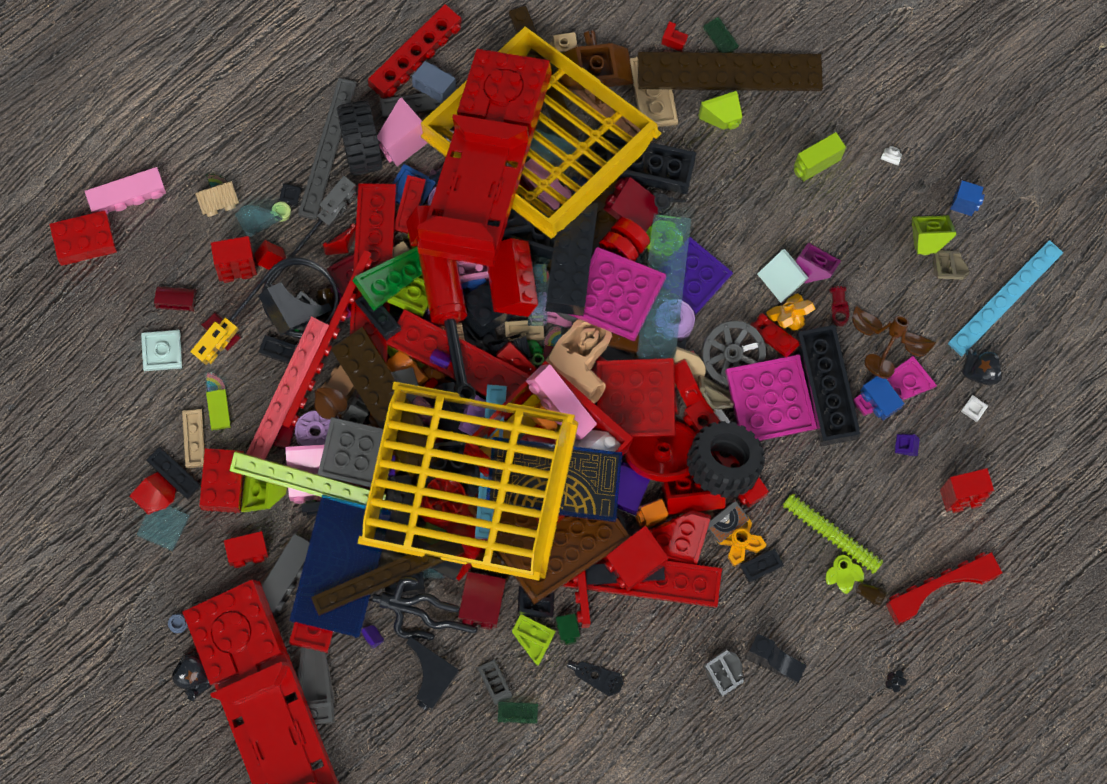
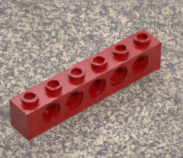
[368,4,461,99]
[683,398,769,508]

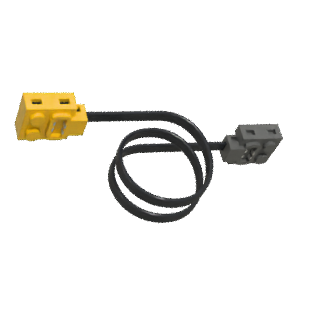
[190,176,357,365]

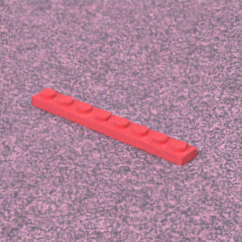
[246,316,329,459]

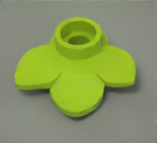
[826,555,864,594]

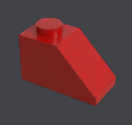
[674,359,704,407]

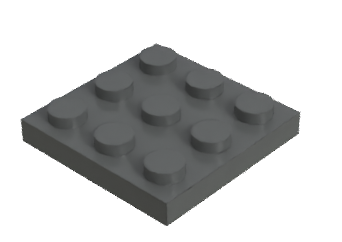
[318,417,384,487]

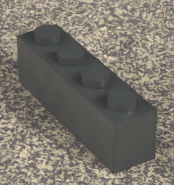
[262,534,313,615]

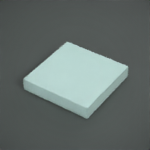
[758,249,808,302]
[141,330,182,371]

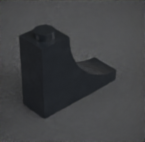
[258,282,332,336]
[744,633,807,683]
[406,637,459,712]

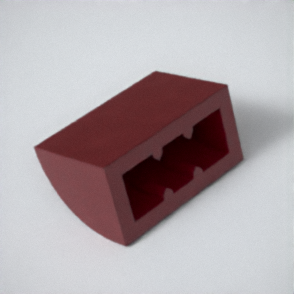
[154,286,196,311]

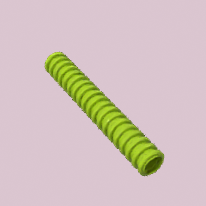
[783,494,883,574]

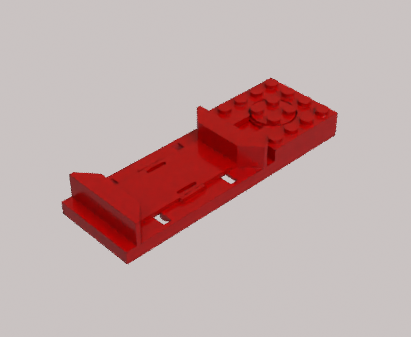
[417,49,552,267]
[183,580,339,784]

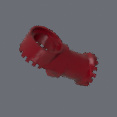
[829,286,850,327]

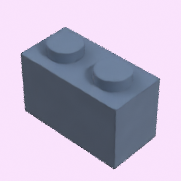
[412,61,456,103]

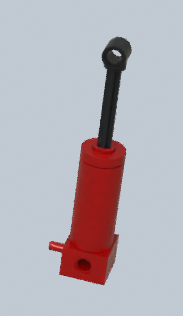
[406,205,476,409]

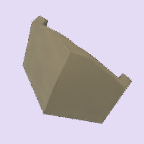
[933,250,969,280]
[698,375,734,410]

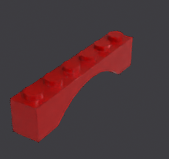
[886,552,1002,626]

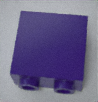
[614,462,650,516]

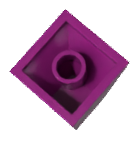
[796,242,841,283]

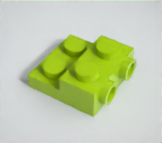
[388,277,429,317]

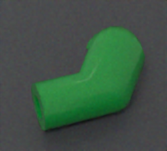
[527,340,543,358]

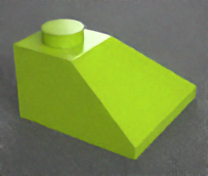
[698,91,743,130]
[912,215,956,255]
[241,475,287,512]

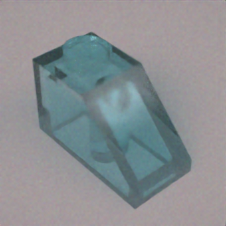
[235,205,283,237]

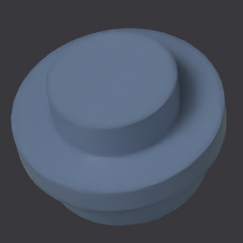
[168,614,188,634]

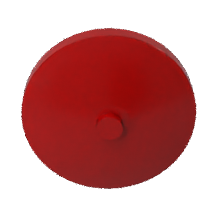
[625,421,696,482]

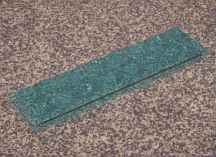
[637,215,691,362]

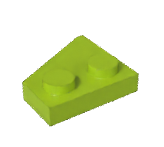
[512,614,556,666]

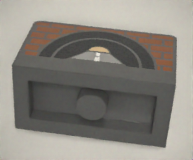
[707,501,749,542]

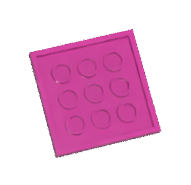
[568,247,667,341]
[725,355,817,441]

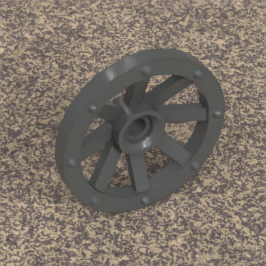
[701,321,766,385]

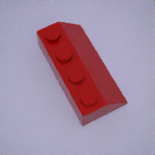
[487,238,538,317]

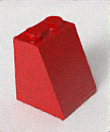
[605,526,669,591]

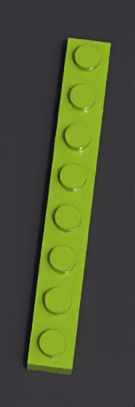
[229,451,386,514]

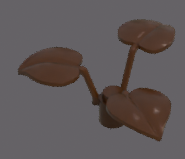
[852,306,936,379]
[314,388,380,428]

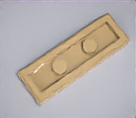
[182,409,205,468]

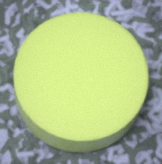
[272,202,291,222]

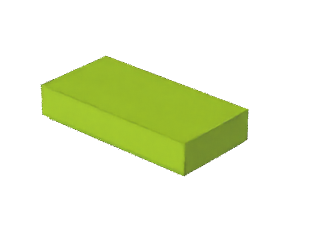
[206,389,231,430]

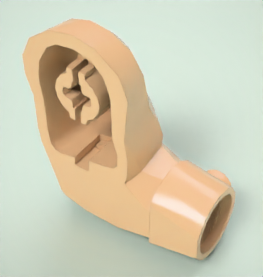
[546,319,612,404]

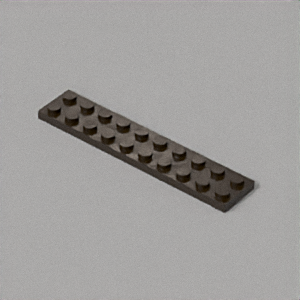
[637,52,823,91]

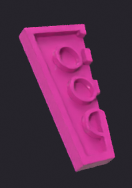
[853,356,937,416]

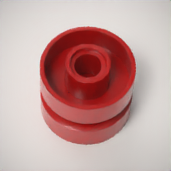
[599,217,650,262]
[420,478,466,526]

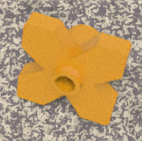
[766,293,815,331]
[716,514,766,567]

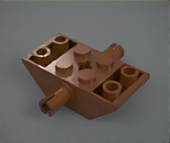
[557,31,634,104]

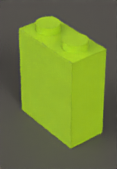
[794,132,846,182]

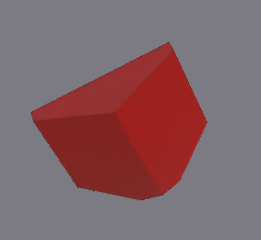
[322,223,356,255]
[130,472,176,514]

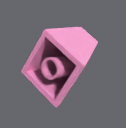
[377,97,427,166]
[286,445,327,504]

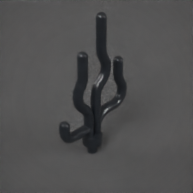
[372,577,478,640]

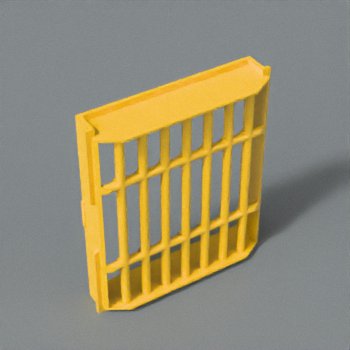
[421,27,661,239]
[357,382,579,581]

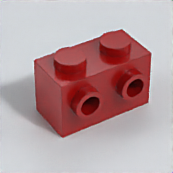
[224,531,268,568]

